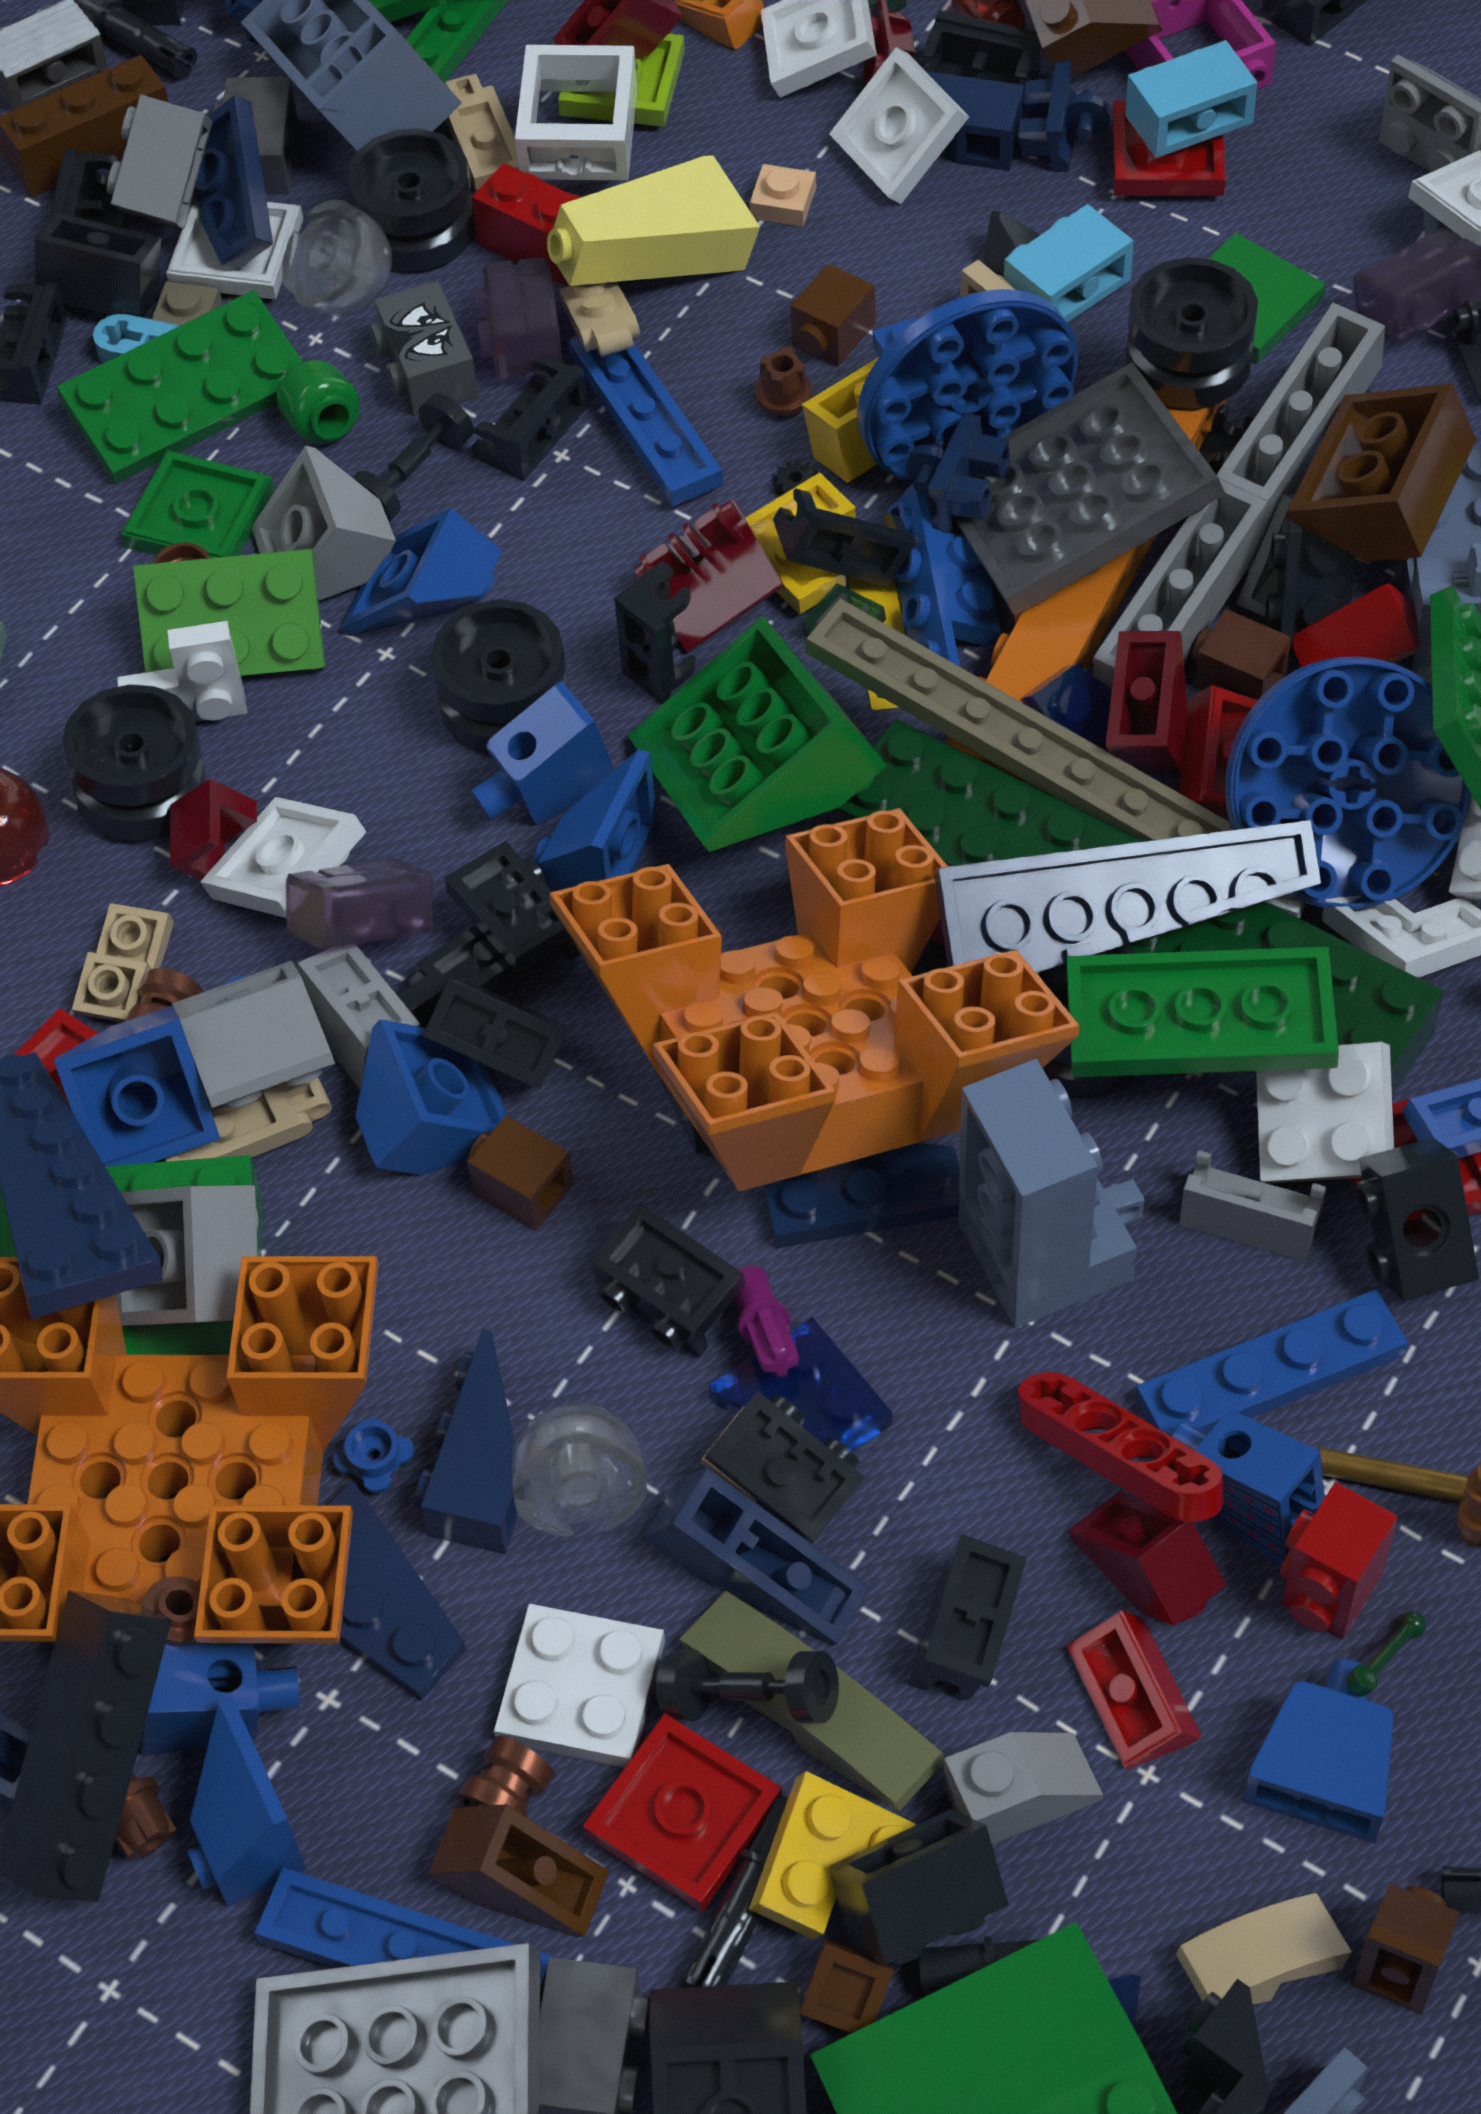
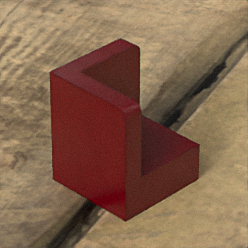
[170,779,257,880]

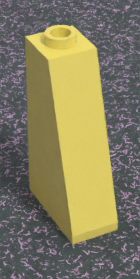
[547,155,760,286]

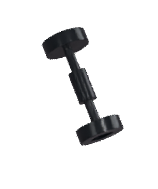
[352,394,474,523]
[656,1650,839,1724]

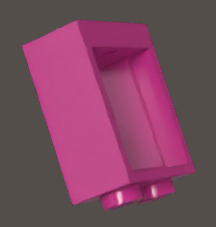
[1125,0,1276,90]

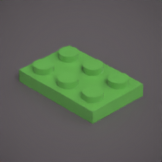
[133,549,326,676]

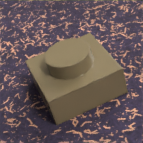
[152,281,222,326]

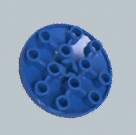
[857,289,1078,482]
[1225,657,1471,909]

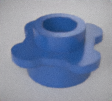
[333,1418,415,1493]

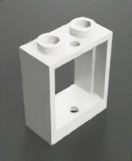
[515,45,637,181]

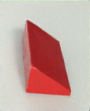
[1292,584,1421,667]
[1178,686,1258,817]
[1066,1610,1201,1769]

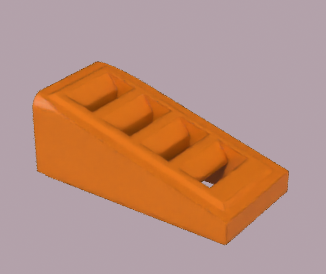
[675,0,764,49]

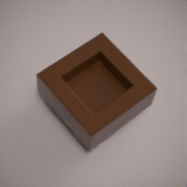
[799,1938,894,2034]

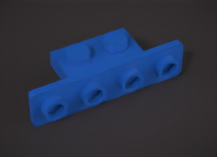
[884,483,1001,666]

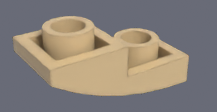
[72,903,174,1022]
[1176,1893,1352,2005]

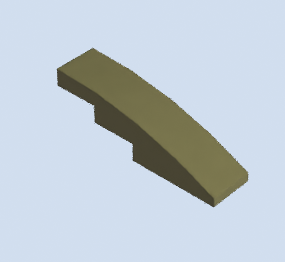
[680,1591,945,1811]

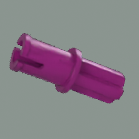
[734,1266,799,1378]

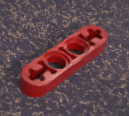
[1018,1372,1223,1522]

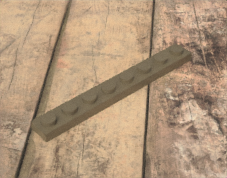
[805,598,1232,842]

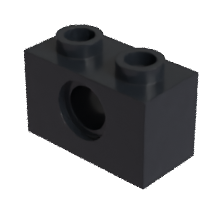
[1356,1137,1480,1301]

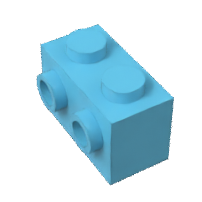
[1125,40,1258,158]
[1004,204,1134,323]

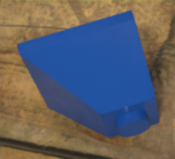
[340,508,502,636]
[534,749,657,892]
[54,1006,220,1166]
[355,1019,508,1175]
[187,1696,307,1907]

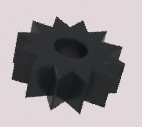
[773,460,817,495]

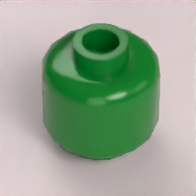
[277,360,360,445]

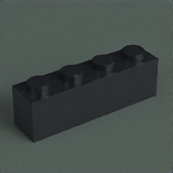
[0,1590,172,1902]

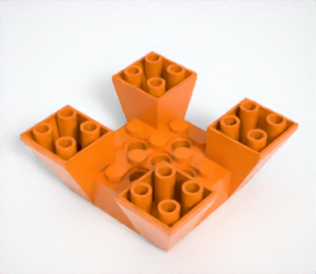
[550,808,1080,1192]
[0,1256,379,1644]

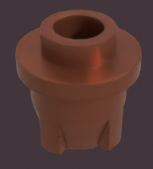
[755,346,812,416]
[142,1576,201,1646]
[115,1774,177,1861]

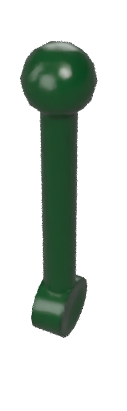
[1346,1611,1427,1696]

